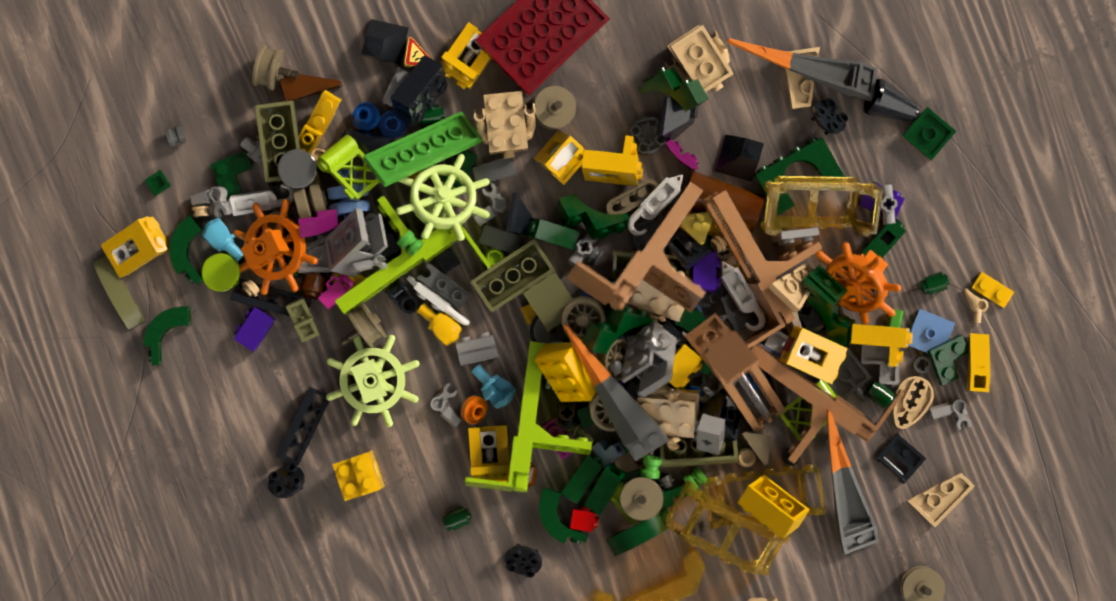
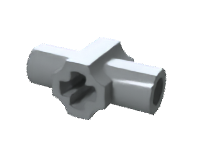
[240,135,263,165]
[878,185,897,224]
[568,233,598,267]

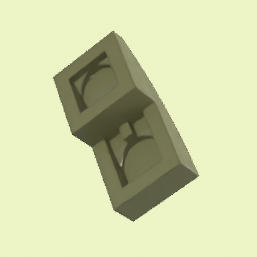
[286,298,320,343]

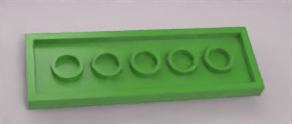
[364,111,482,187]

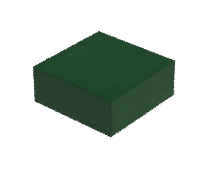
[145,170,172,196]

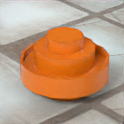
[461,395,488,424]

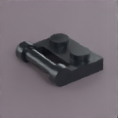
[665,227,711,270]
[874,433,927,484]

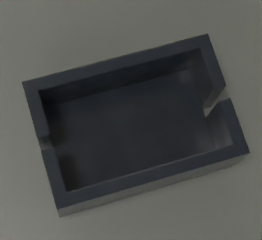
[390,55,448,127]

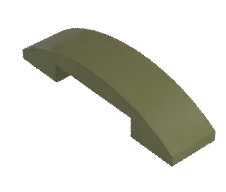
[92,255,146,330]

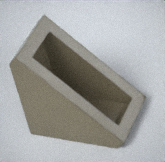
[741,431,772,466]

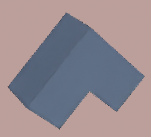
[591,439,625,467]

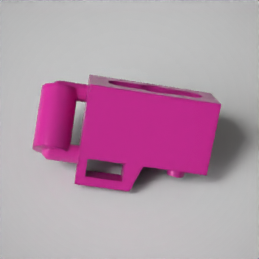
[318,274,354,310]

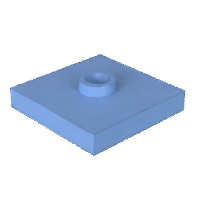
[908,309,955,353]

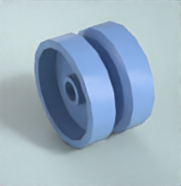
[326,184,371,216]

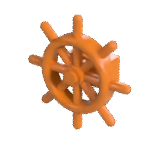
[233,199,318,295]
[816,242,901,324]

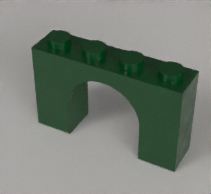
[754,137,845,216]

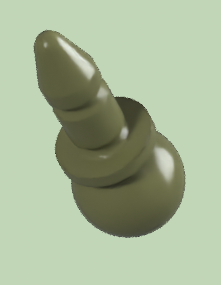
[564,419,594,442]

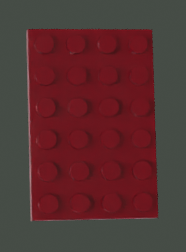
[475,0,610,97]

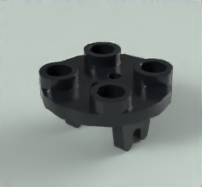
[811,98,848,135]
[268,463,305,498]
[505,543,542,578]

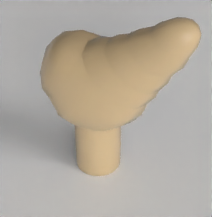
[964,288,989,323]

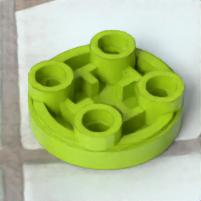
[201,253,240,292]

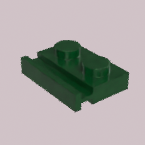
[801,265,848,309]

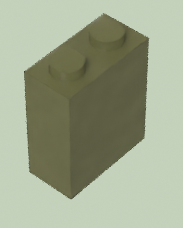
[523,272,573,334]

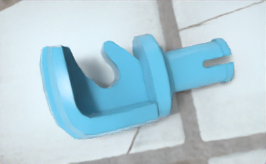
[201,218,244,262]
[471,364,516,409]

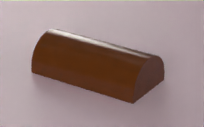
[688,171,765,232]

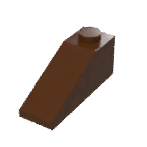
[280,74,343,101]

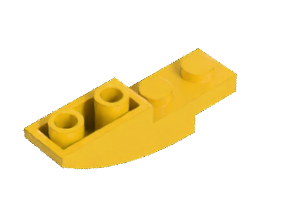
[299,90,341,155]

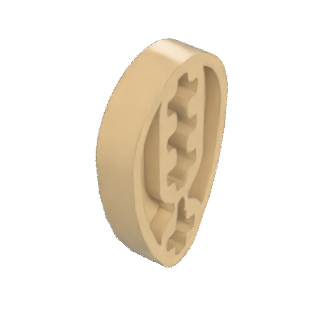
[892,376,934,429]

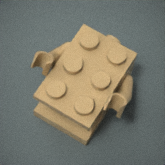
[665,25,734,92]
[473,91,536,159]
[627,267,693,327]
[637,385,700,450]

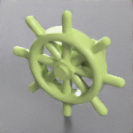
[396,154,490,241]
[326,334,420,427]

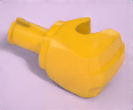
[417,303,462,346]

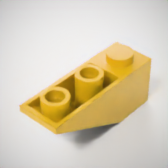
[966,333,990,392]

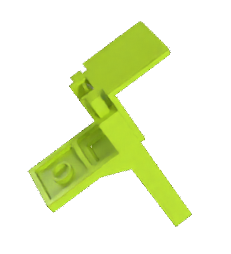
[335,195,491,316]
[465,341,592,493]

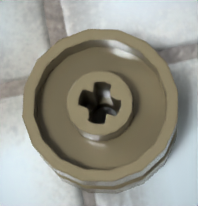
[293,180,329,219]

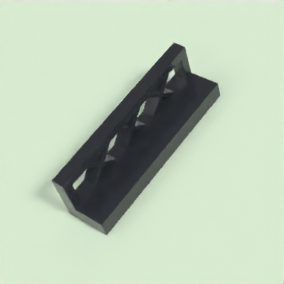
[231,278,313,316]
[276,386,330,466]

